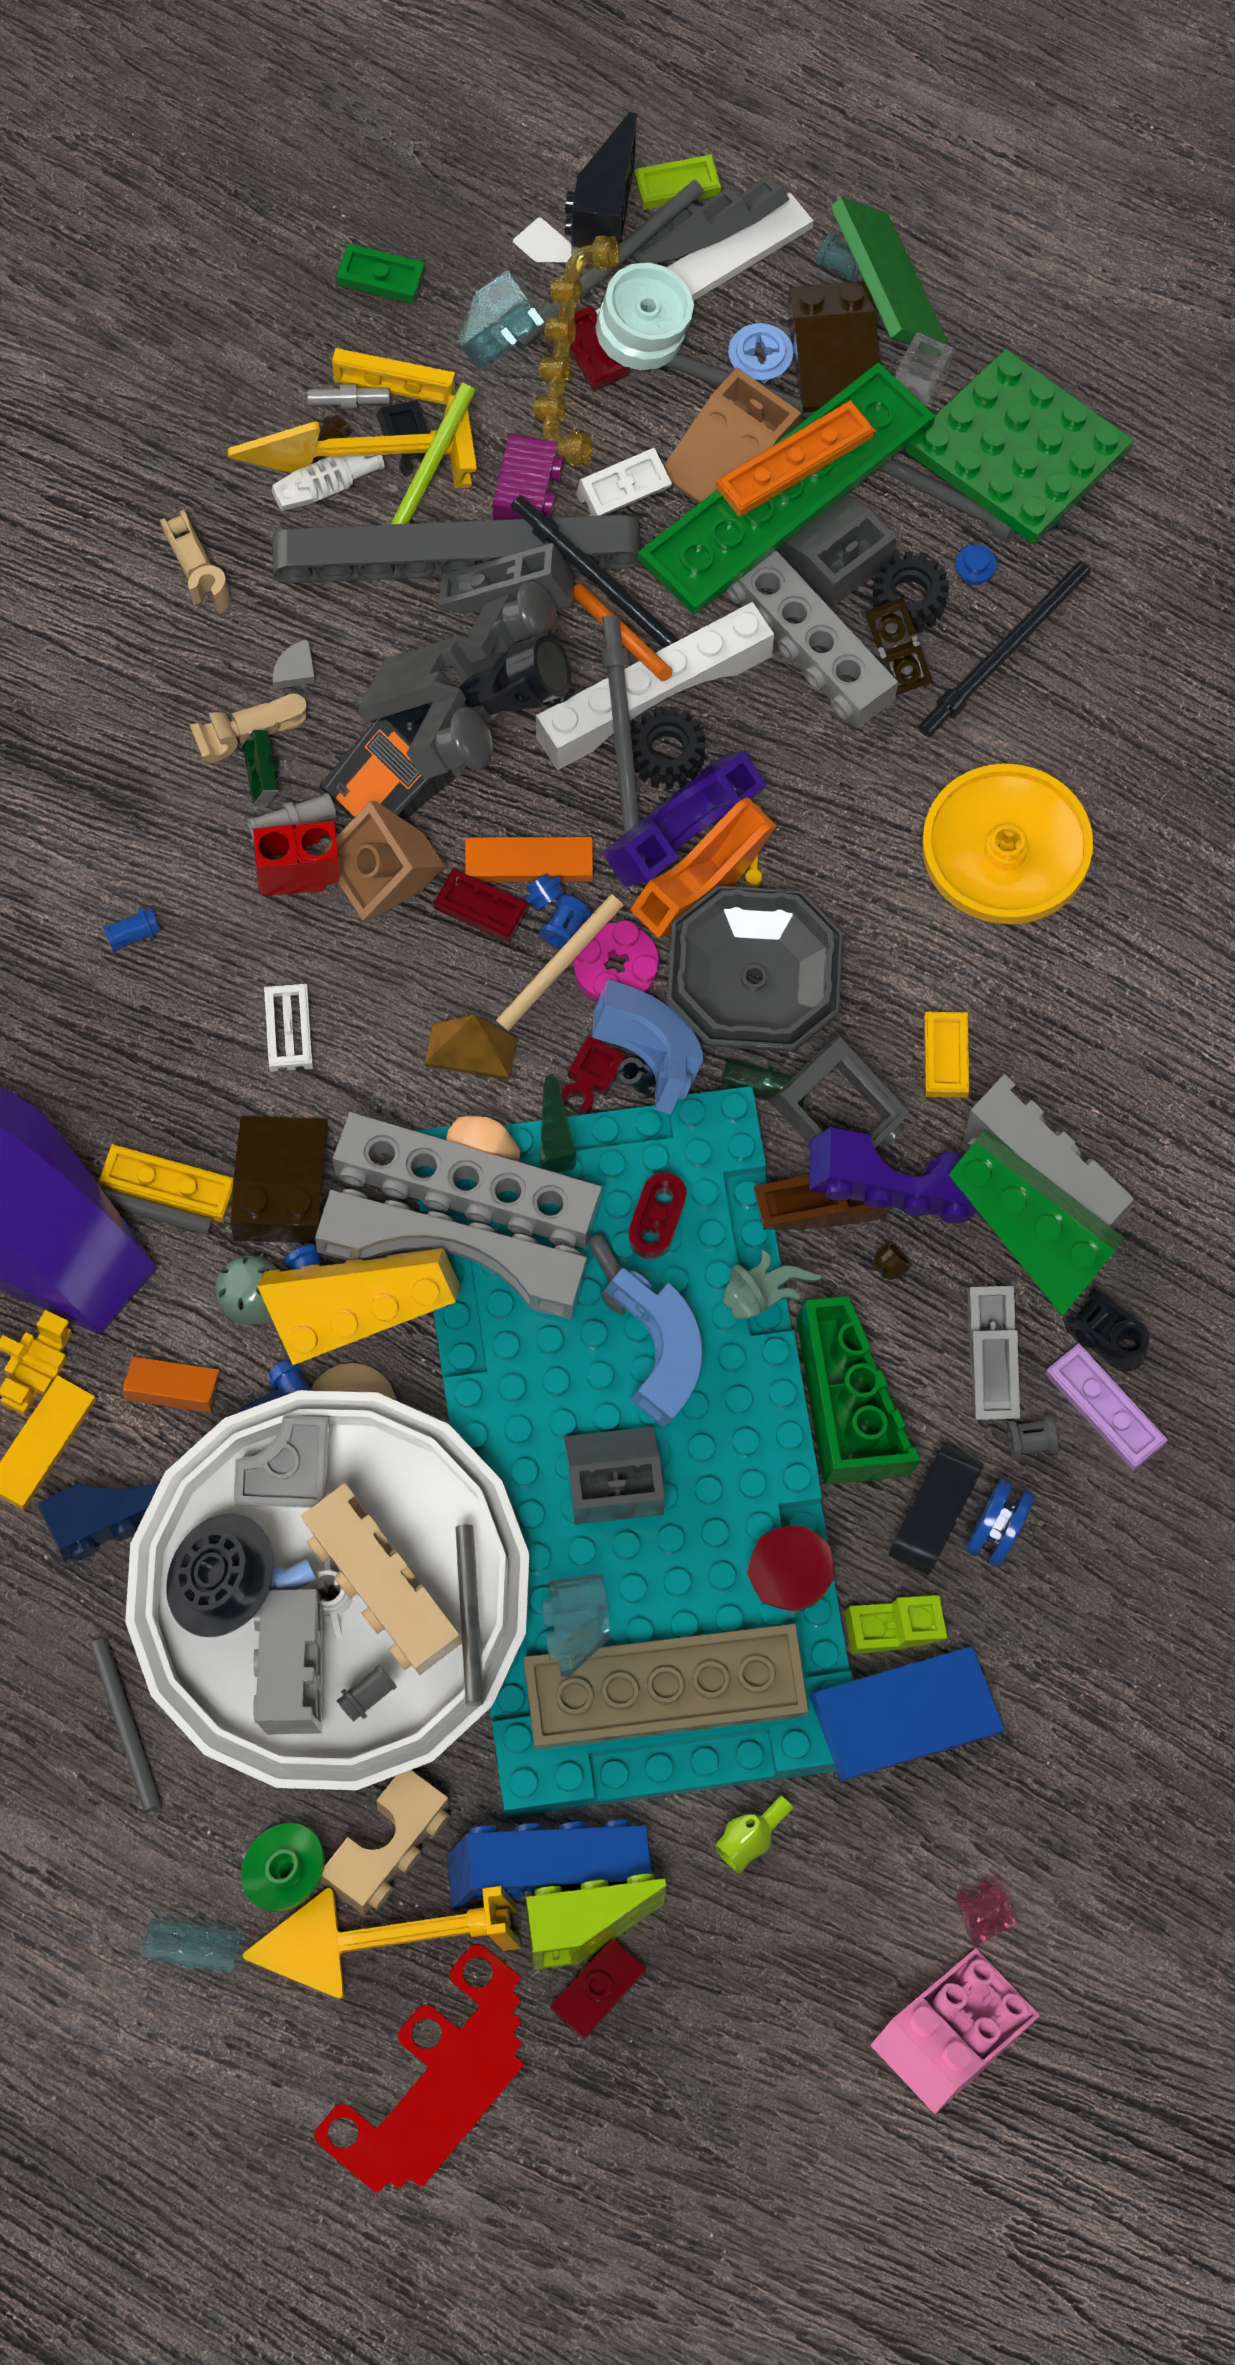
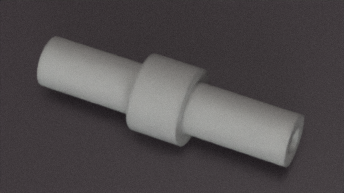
[308,384,390,409]

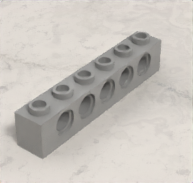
[726,551,898,729]
[333,1112,602,1249]

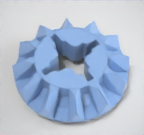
[728,323,793,385]

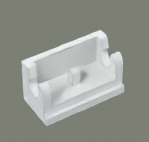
[576,448,672,516]

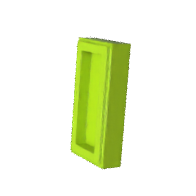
[634,154,721,210]

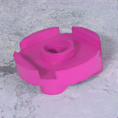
[574,920,659,1002]

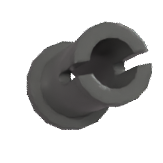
[336,1665,397,1722]

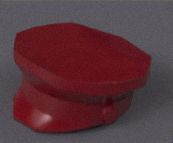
[747,1526,835,1612]

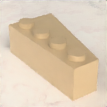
[301,1483,462,1675]

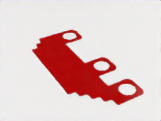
[314,1944,524,2193]

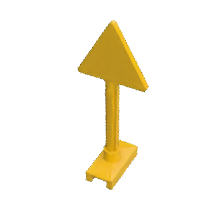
[228,395,477,488]
[243,1886,521,1999]

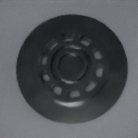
[166,1514,274,1637]

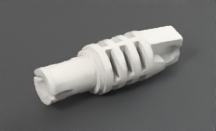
[272,455,385,511]

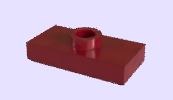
[556,305,630,392]
[433,868,529,944]
[550,1938,646,2040]

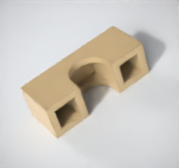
[320,1770,450,1916]

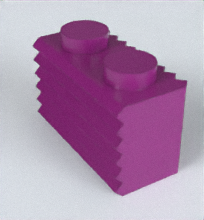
[493,433,564,520]

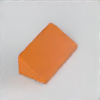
[122,1356,220,1413]

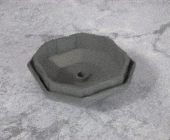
[667,886,843,1052]

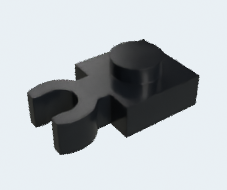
[376,400,429,476]

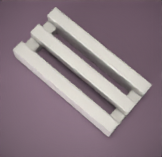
[264,984,313,1072]

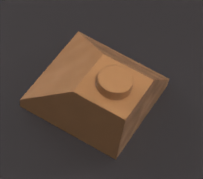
[320,801,445,921]

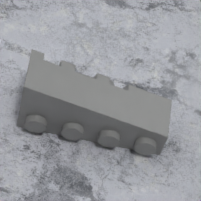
[963,1073,1134,1230]

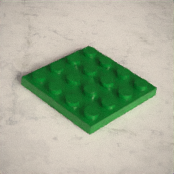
[905,349,1134,545]

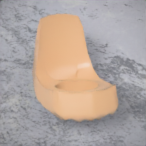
[446,1116,520,1162]

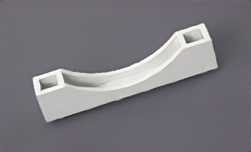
[536,602,774,770]

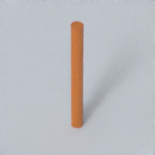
[573,583,672,681]

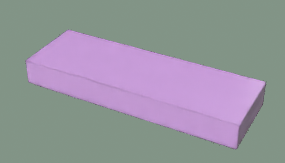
[1045,1343,1168,1472]

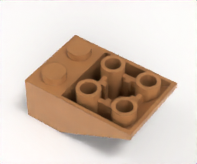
[664,367,801,504]

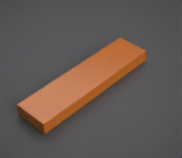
[715,400,875,517]

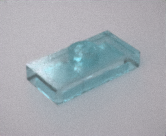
[141,1919,242,1973]

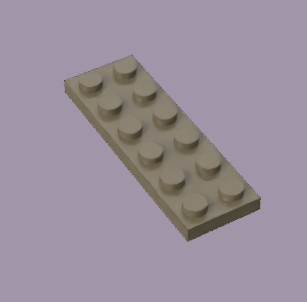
[523,1624,808,1750]

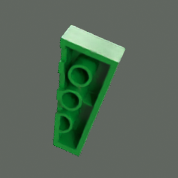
[949,1129,1124,1316]
[796,1296,921,1485]

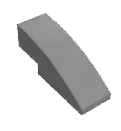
[967,1286,1020,1420]

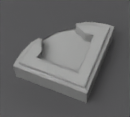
[273,640,315,689]

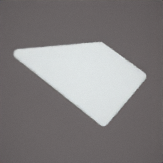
[513,217,588,262]

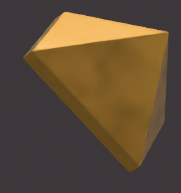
[425,1015,517,1080]

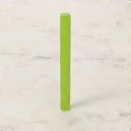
[390,382,476,525]

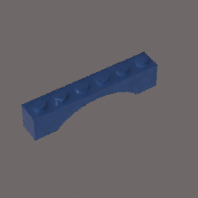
[37,1388,285,1562]

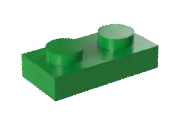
[336,243,425,305]

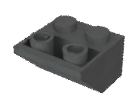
[564,1427,665,1525]

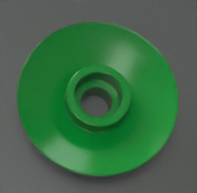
[241,1823,325,1912]

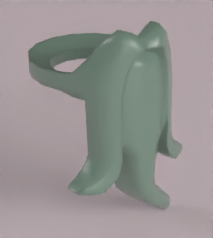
[723,1250,822,1320]

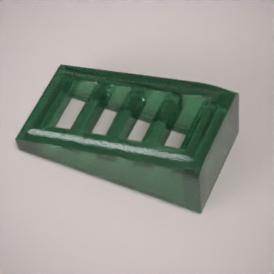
[540,1074,576,1173]

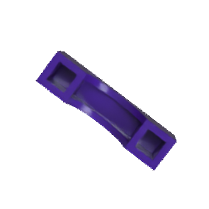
[602,750,767,887]
[809,1127,978,1224]

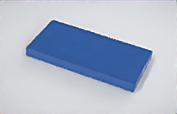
[809,1646,1005,1782]

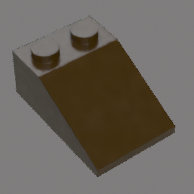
[788,281,880,413]
[230,1116,328,1244]

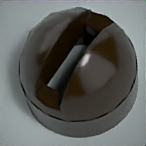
[873,1241,912,1280]

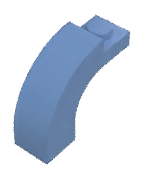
[592,979,703,1114]
[604,1267,702,1428]

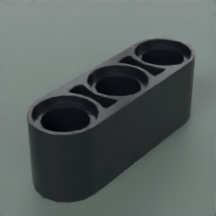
[888,1444,984,1576]

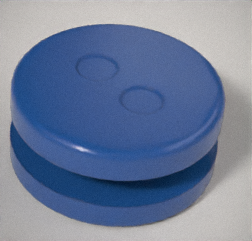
[965,1478,1035,1567]

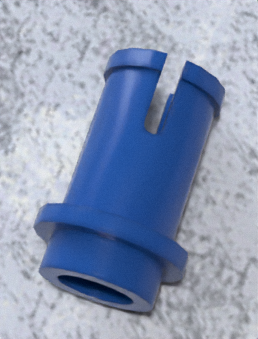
[103,908,161,952]
[269,1360,312,1395]

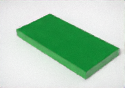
[831,197,949,352]

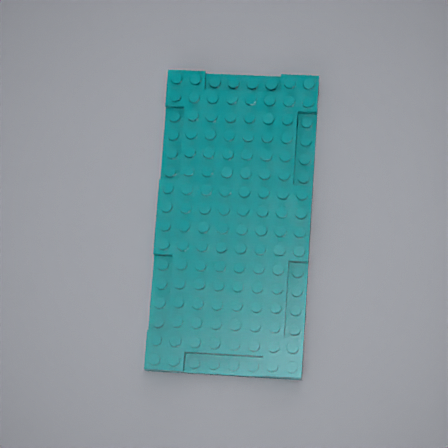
[413,1086,853,1819]

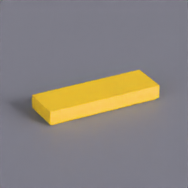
[332,348,456,405]
[98,1144,233,1223]
[0,1375,96,1511]

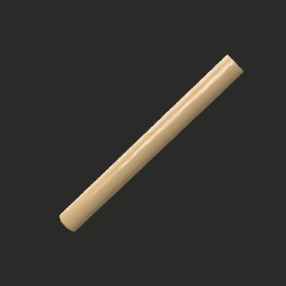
[496,894,624,1031]

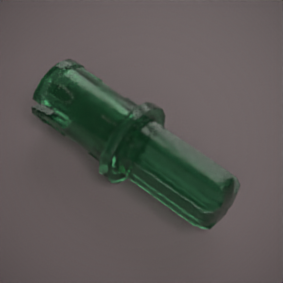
[722,1060,806,1107]

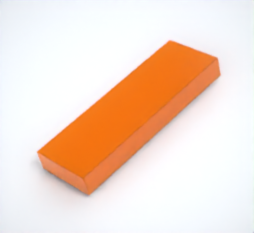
[465,837,593,882]

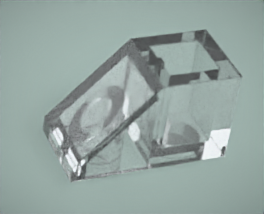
[895,332,954,410]

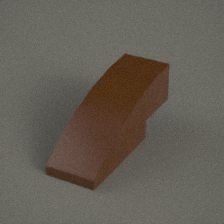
[753,1175,890,1230]

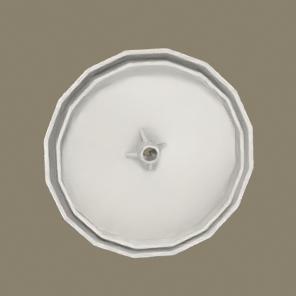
[125,1390,529,1790]

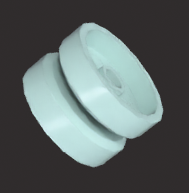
[595,262,694,370]

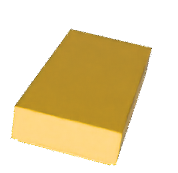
[924,1012,969,1098]

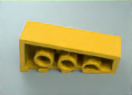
[257,1248,461,1365]

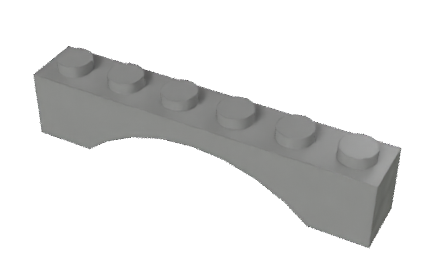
[315,1189,587,1320]

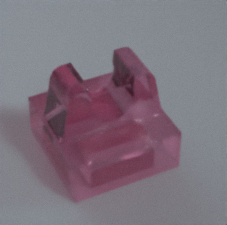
[956,1881,1015,1946]

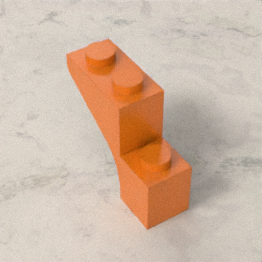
[630,797,777,938]

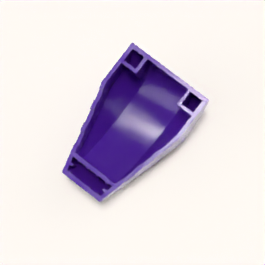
[0,1086,157,1335]

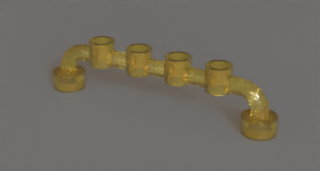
[534,236,619,466]

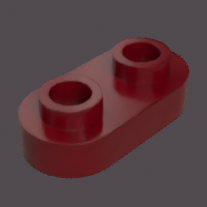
[628,1173,686,1259]

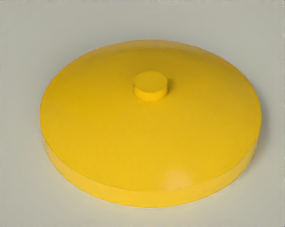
[922,764,1093,924]

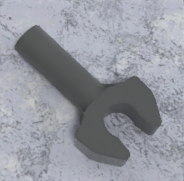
[587,1234,642,1315]

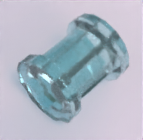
[815,232,860,282]

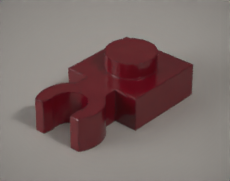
[560,1036,626,1115]

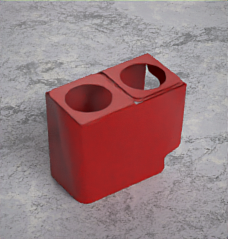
[253,821,341,896]

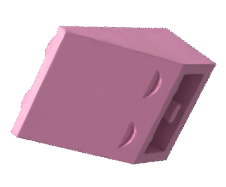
[870,1948,1040,2114]

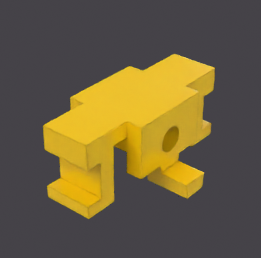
[0,1310,72,1416]

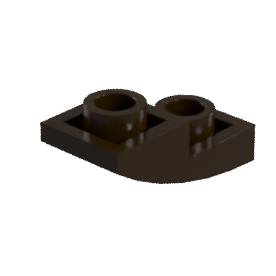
[864,597,933,695]

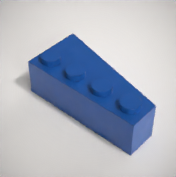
[447,1820,651,1909]

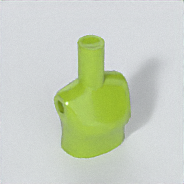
[714,1796,793,1875]

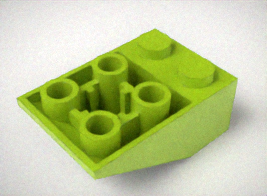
[526,1874,666,1970]

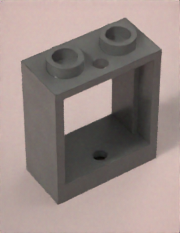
[769,1037,910,1148]

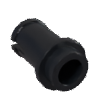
[618,1057,656,1098]

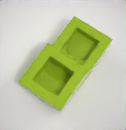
[844,1595,947,1654]

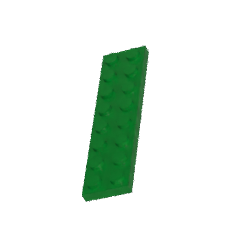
[637,362,935,615]

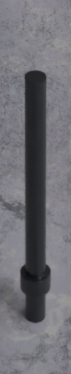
[510,495,679,648]
[918,562,1091,737]

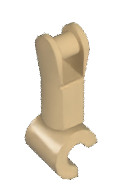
[159,510,231,615]
[190,693,307,763]

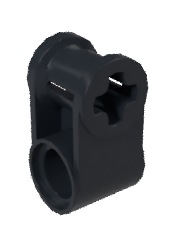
[1064,1290,1150,1372]

